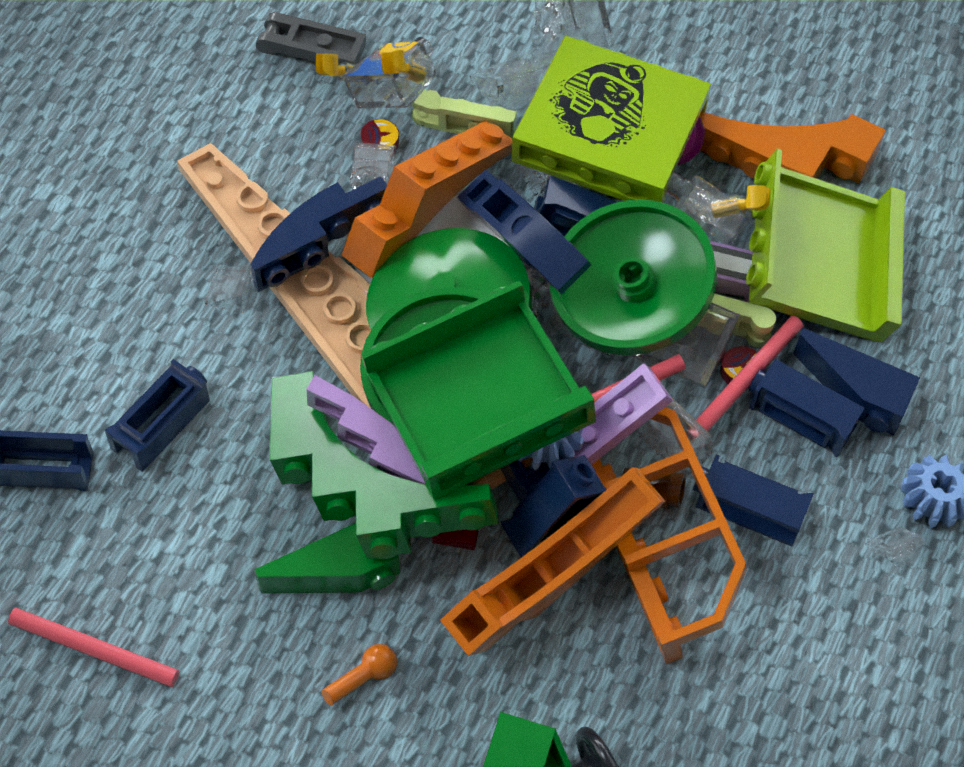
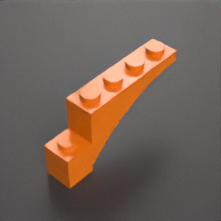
[699,112,886,184]
[341,120,512,278]
[440,467,666,656]

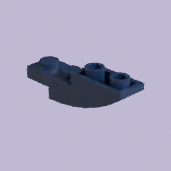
[457,169,591,295]
[250,176,387,292]

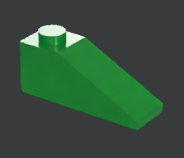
[254,523,400,593]

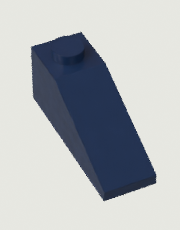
[793,328,920,435]

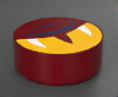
[361,119,399,158]
[720,346,757,388]

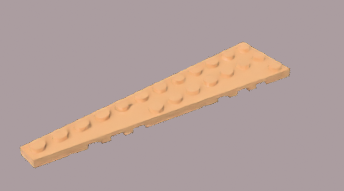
[177,143,533,490]

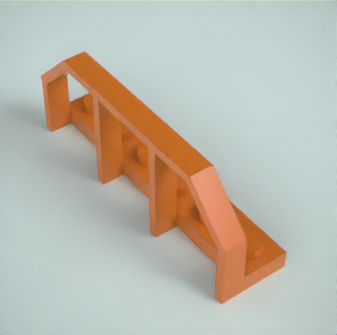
[592,399,747,664]

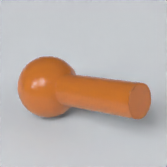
[321,644,397,705]

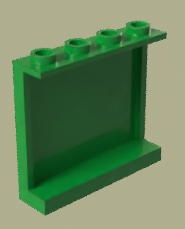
[361,280,596,500]

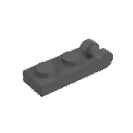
[255,12,366,70]

